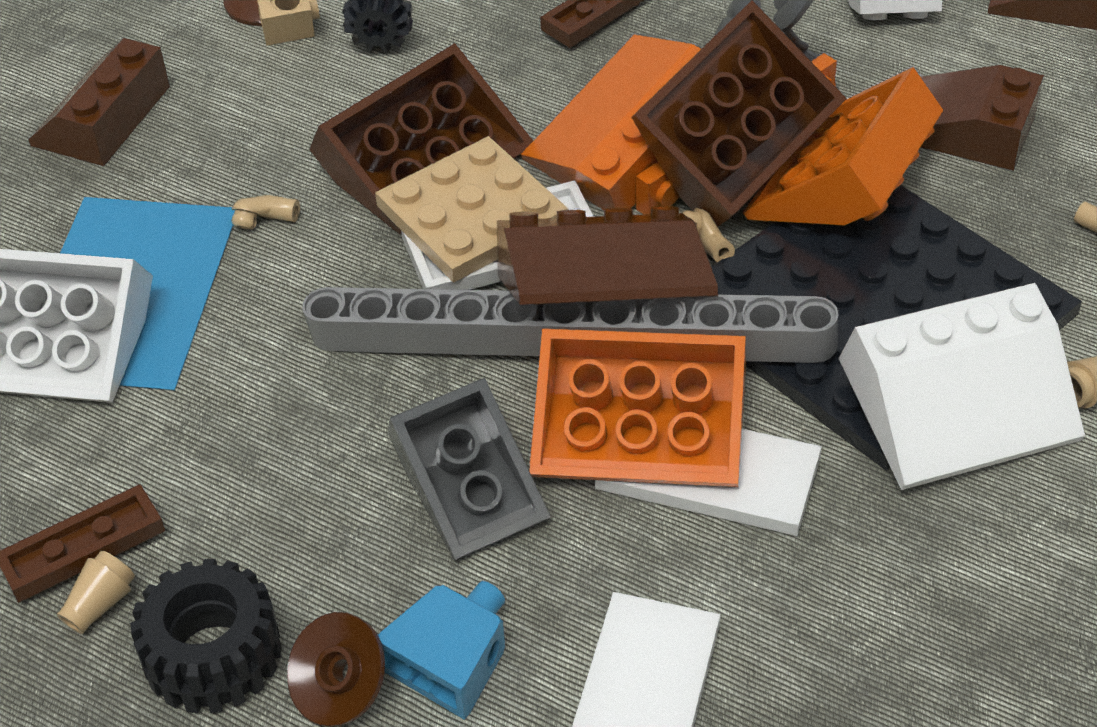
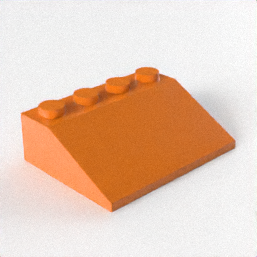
[521,34,701,210]
[743,67,943,225]
[529,329,746,487]

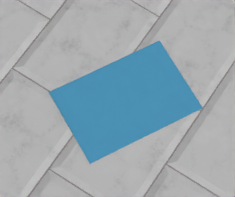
[60,197,234,390]

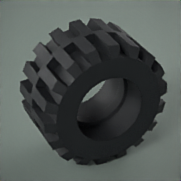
[130,559,281,713]

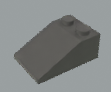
[387,377,551,561]

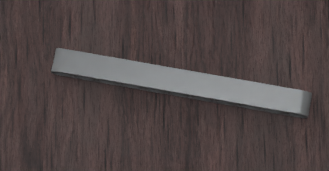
[302,287,839,363]

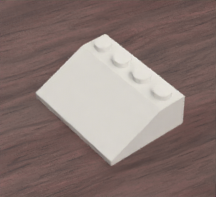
[0,249,153,403]
[839,283,1085,490]

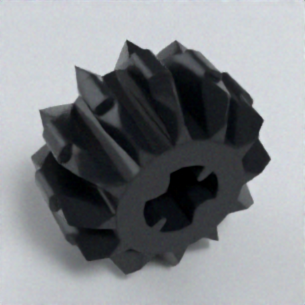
[342,0,413,53]

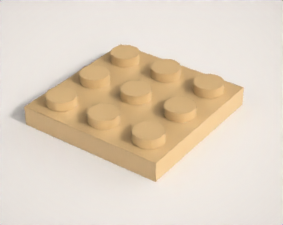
[375,136,568,283]

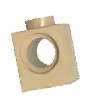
[257,0,320,46]

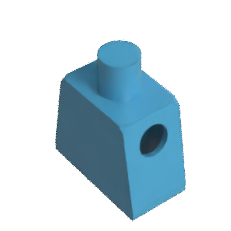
[378,581,505,720]

